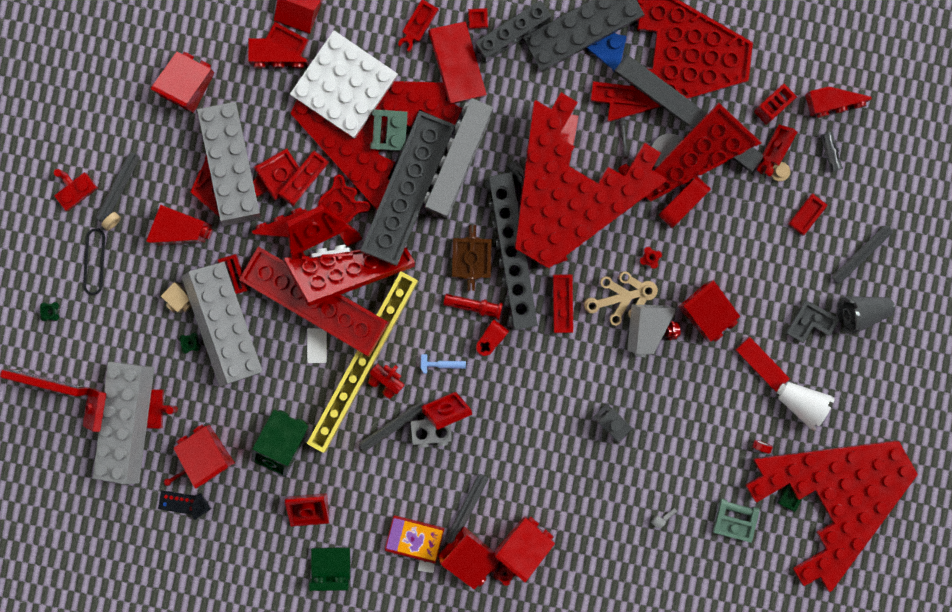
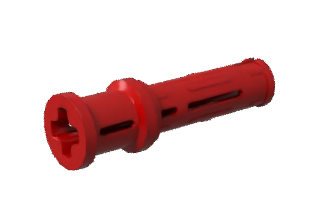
[443,294,503,320]

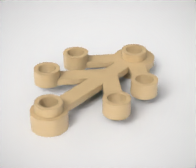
[583,271,658,326]

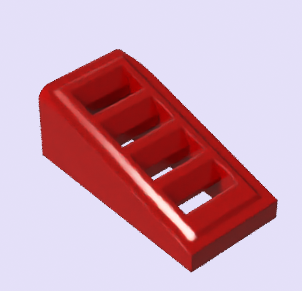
[754,84,797,125]

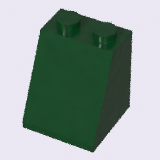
[251,409,309,477]

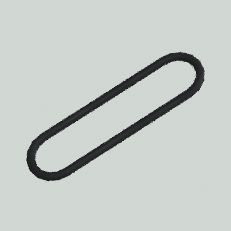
[83,228,105,295]

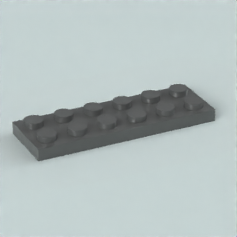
[524,0,645,72]

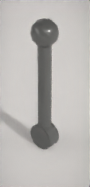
[619,119,628,159]

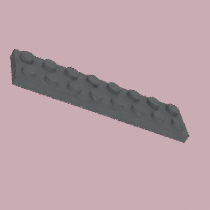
[361,111,455,267]

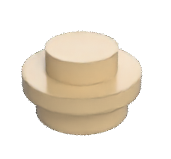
[771,162,790,181]

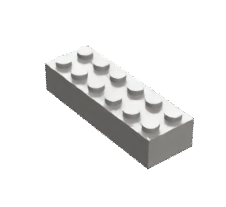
[424,98,493,219]
[197,102,261,226]
[181,262,263,387]
[92,362,155,484]

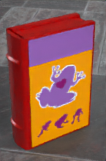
[385,515,444,564]

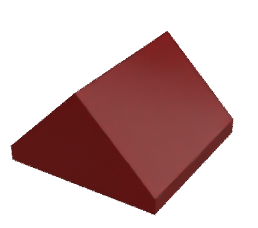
[274,0,323,34]
[285,493,329,527]

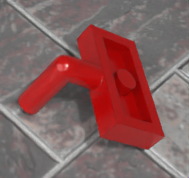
[54,169,98,211]
[147,389,178,429]

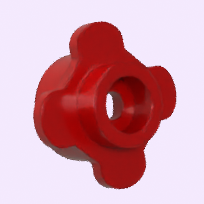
[640,247,662,269]
[665,321,681,341]
[494,563,516,586]

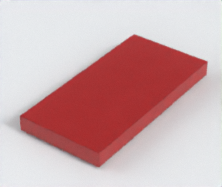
[428,21,487,105]

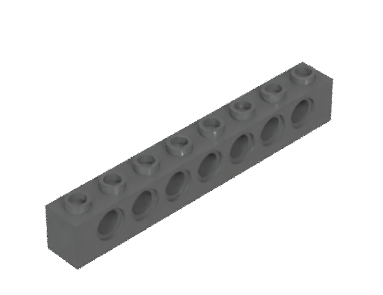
[486,173,538,330]

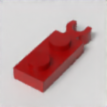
[398,0,439,53]
[757,124,798,177]

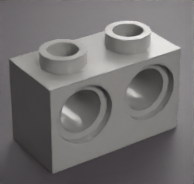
[411,419,452,448]

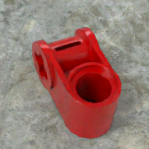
[476,319,509,356]

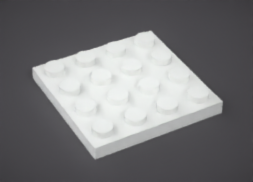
[290,31,398,139]

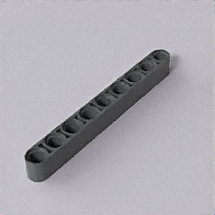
[614,55,764,172]

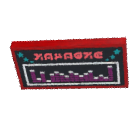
[0,369,89,396]

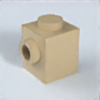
[161,282,191,313]

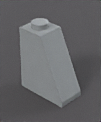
[628,304,675,357]

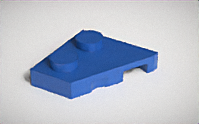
[586,33,627,73]

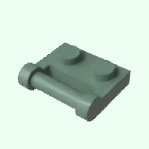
[370,109,408,151]
[713,498,759,543]

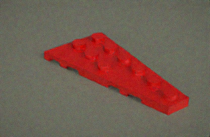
[646,102,762,202]
[284,248,415,307]

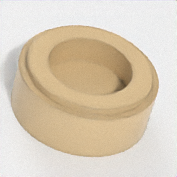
[101,212,121,231]

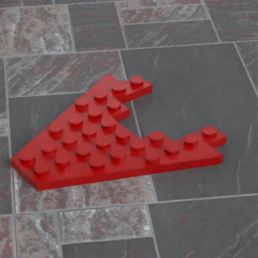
[590,0,753,122]
[290,81,463,210]
[515,92,667,268]
[745,440,918,592]

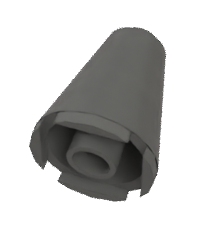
[837,296,895,335]

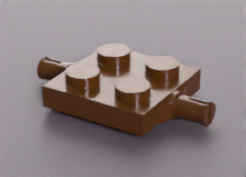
[452,225,492,291]

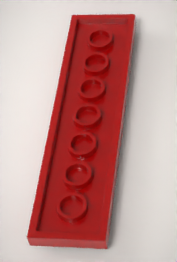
[239,246,389,357]

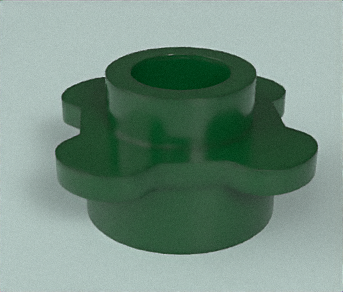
[40,302,60,322]
[179,333,201,354]

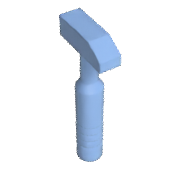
[421,354,466,374]

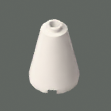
[777,382,835,431]

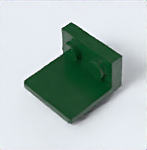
[309,547,351,591]

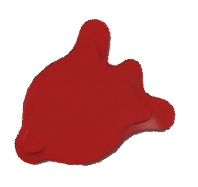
[318,174,371,224]

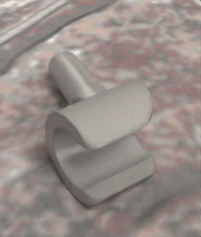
[651,508,677,528]

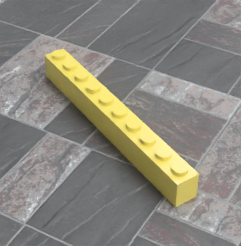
[307,271,419,453]

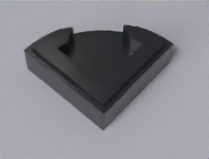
[192,493,212,520]

